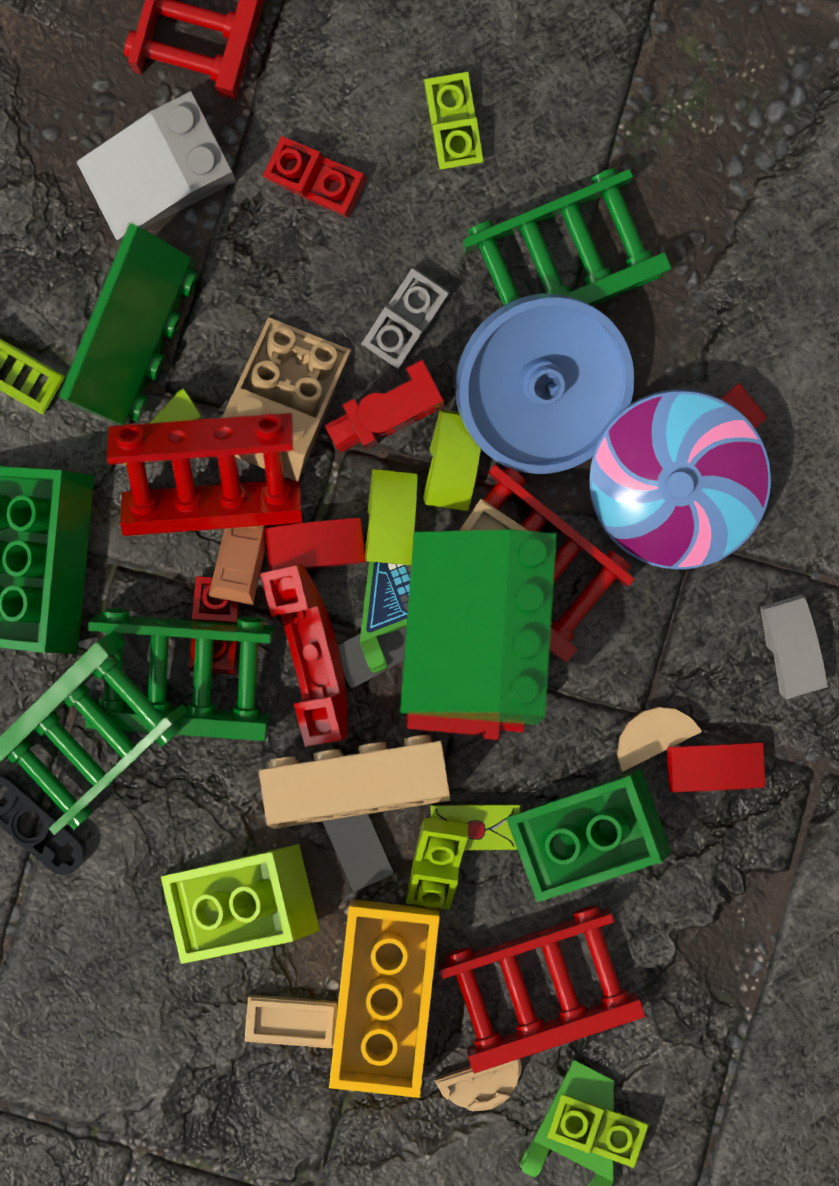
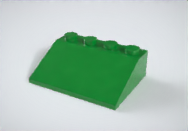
[59,222,198,425]
[0,466,94,654]
[400,530,556,725]

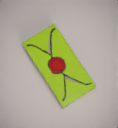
[431,804,520,850]

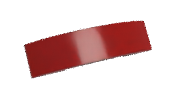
[260,564,347,747]

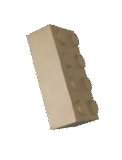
[259,735,450,829]

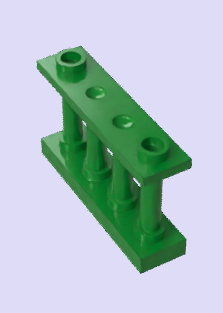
[462,168,672,306]
[85,608,275,741]
[0,631,188,835]

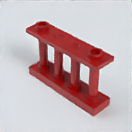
[124,0,264,101]
[107,413,302,536]
[459,465,634,663]
[439,905,645,1074]

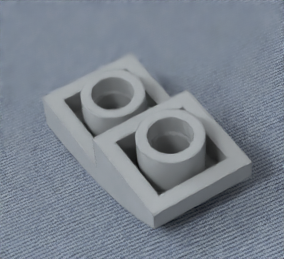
[361,267,451,369]
[760,595,828,700]

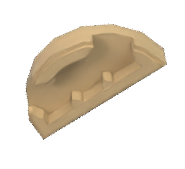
[617,707,702,772]
[434,1059,522,1111]

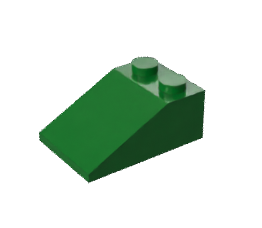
[506,768,672,903]

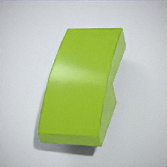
[423,72,484,170]
[422,409,481,511]
[365,469,417,565]
[406,817,468,910]
[547,1094,650,1168]

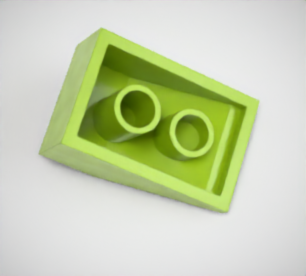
[161,843,320,964]

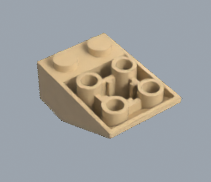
[222,317,351,482]

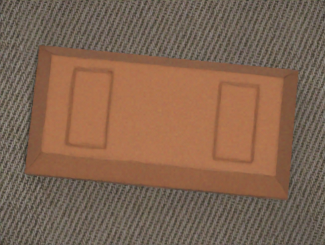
[209,525,271,605]

